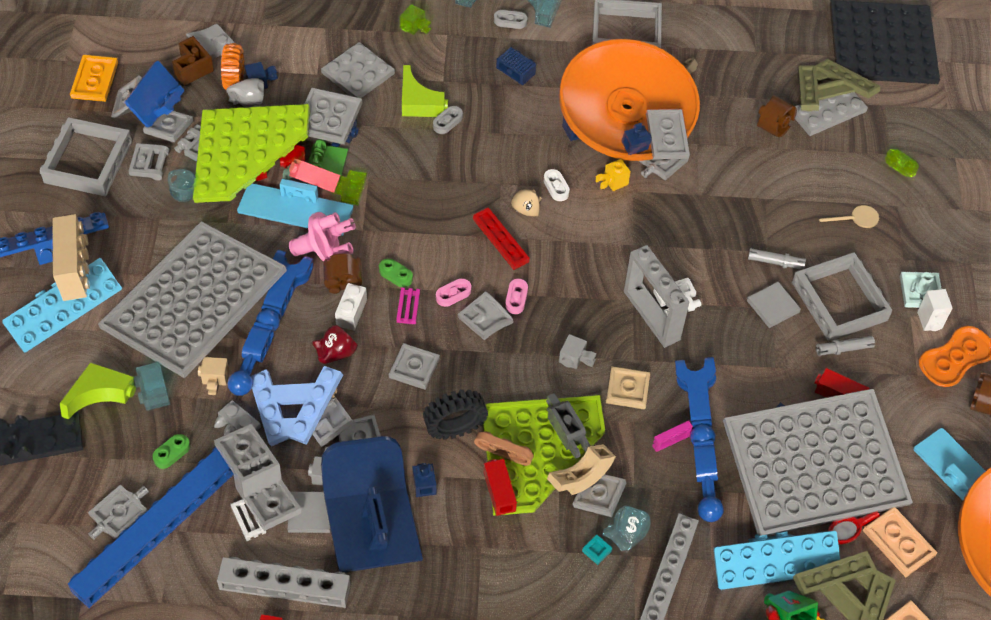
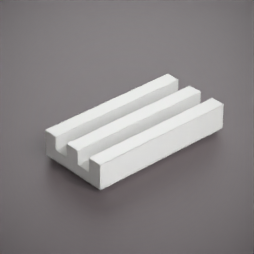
[231,499,266,541]

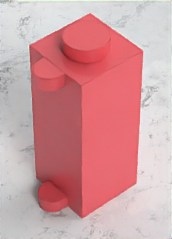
[289,159,340,192]

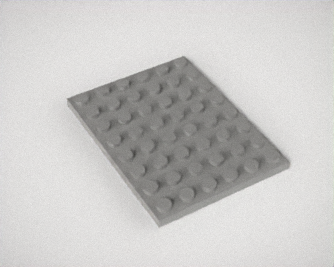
[98,221,287,378]
[723,389,913,536]

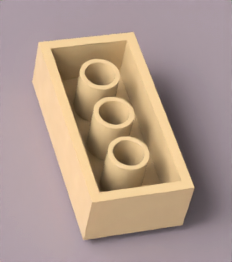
[53,214,90,301]

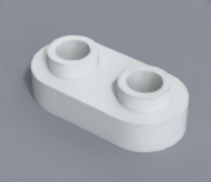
[544,169,569,201]

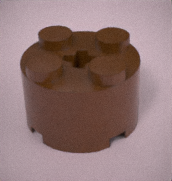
[757,95,797,137]
[323,254,362,294]
[970,372,991,416]

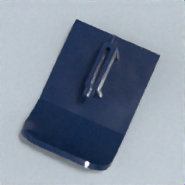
[321,436,423,573]

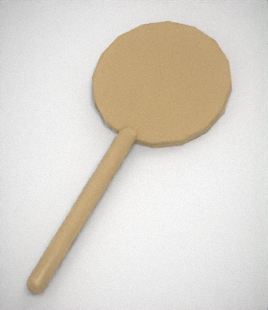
[819,205,879,228]

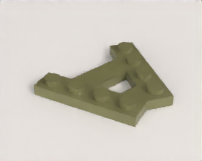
[798,59,880,111]
[793,551,896,620]

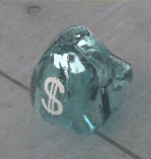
[603,506,651,550]

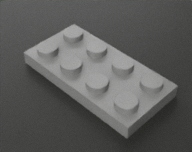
[795,92,868,136]

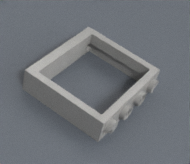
[592,0,662,49]
[40,117,132,196]
[624,245,690,348]
[792,252,892,342]

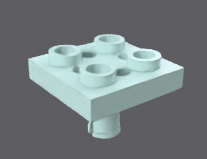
[900,272,941,308]

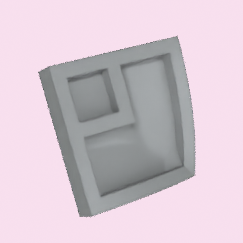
[186,24,234,60]
[458,291,513,340]
[312,398,354,447]

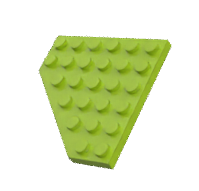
[193,104,310,203]
[483,395,605,516]

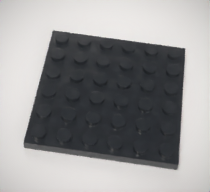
[830,0,940,84]

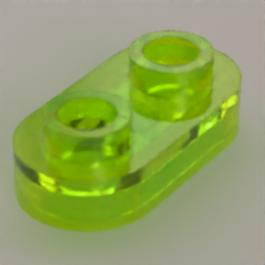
[885,149,919,177]

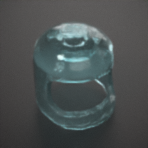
[168,169,196,202]

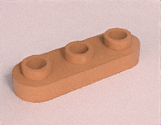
[474,431,534,466]

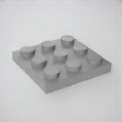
[321,42,395,98]
[304,88,362,145]

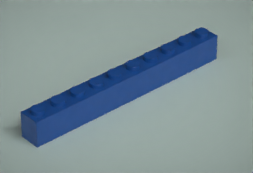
[68,447,234,608]

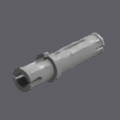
[748,248,806,270]
[816,336,875,356]

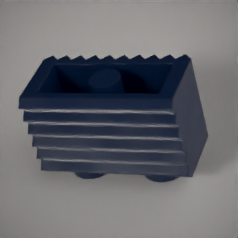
[496,47,536,85]

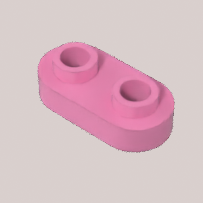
[436,279,471,307]
[505,279,528,314]

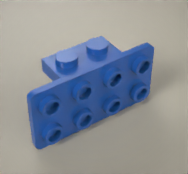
[125,61,185,128]

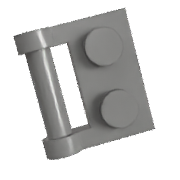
[129,143,169,180]

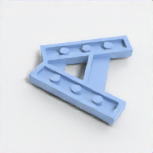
[251,366,343,446]

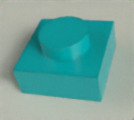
[582,535,612,565]

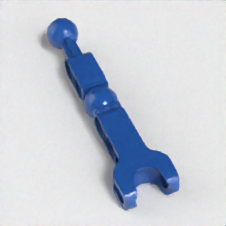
[227,250,313,396]
[675,357,724,522]

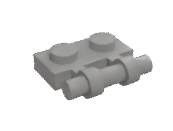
[174,124,201,161]

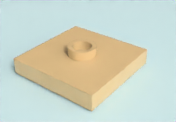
[606,366,650,409]

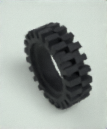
[423,390,488,440]

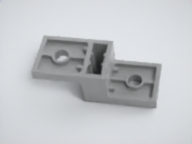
[214,424,302,531]

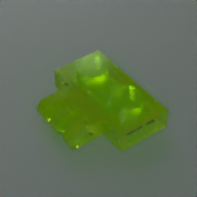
[330,170,367,206]

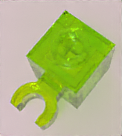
[400,4,431,35]

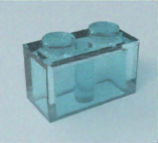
[134,362,170,411]

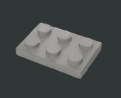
[646,109,690,159]

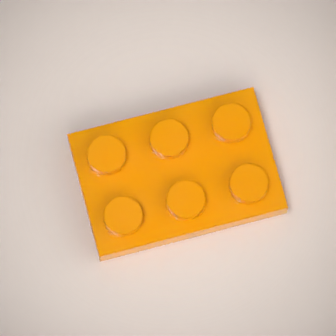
[70,55,118,102]

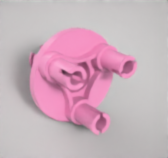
[289,212,356,261]

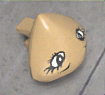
[511,189,542,217]

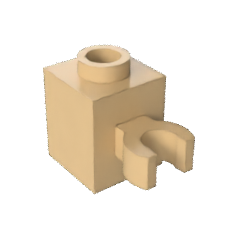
[198,357,229,395]

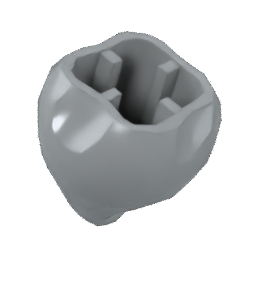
[226,78,264,108]

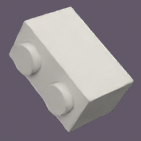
[335,283,367,331]
[917,289,952,331]

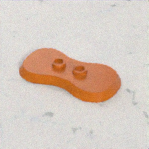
[919,326,991,387]

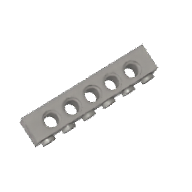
[640,514,699,620]
[217,557,351,608]

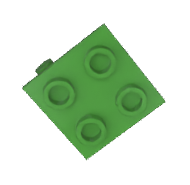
[308,139,348,177]

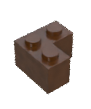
[172,36,214,86]

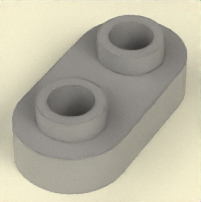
[494,10,527,29]
[433,106,463,134]

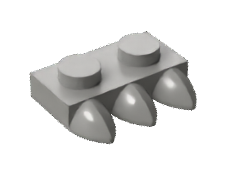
[214,400,261,436]

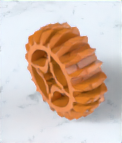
[221,43,245,90]

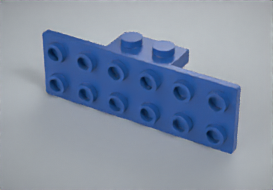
[0,212,109,265]

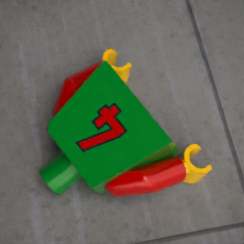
[764,591,825,620]

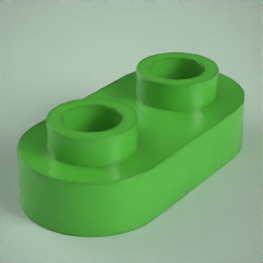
[379,259,413,288]
[153,434,190,469]

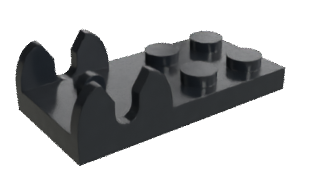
[0,412,83,466]

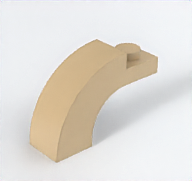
[547,444,616,495]

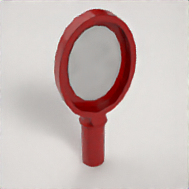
[828,511,880,544]

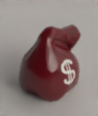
[312,325,358,364]

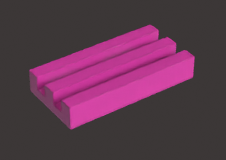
[397,287,420,324]
[652,421,692,452]

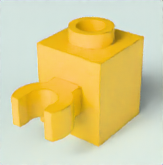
[595,159,631,191]

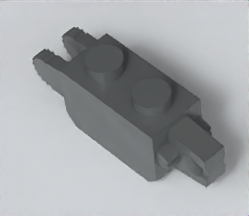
[546,393,591,458]

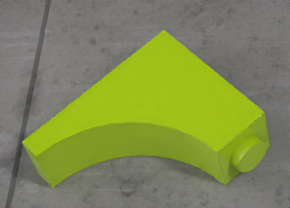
[402,65,448,117]
[60,363,136,419]

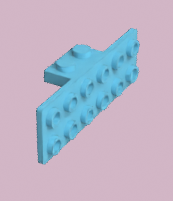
[237,179,353,236]
[2,258,122,353]
[913,428,986,501]
[713,531,840,590]

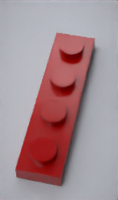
[473,207,530,270]

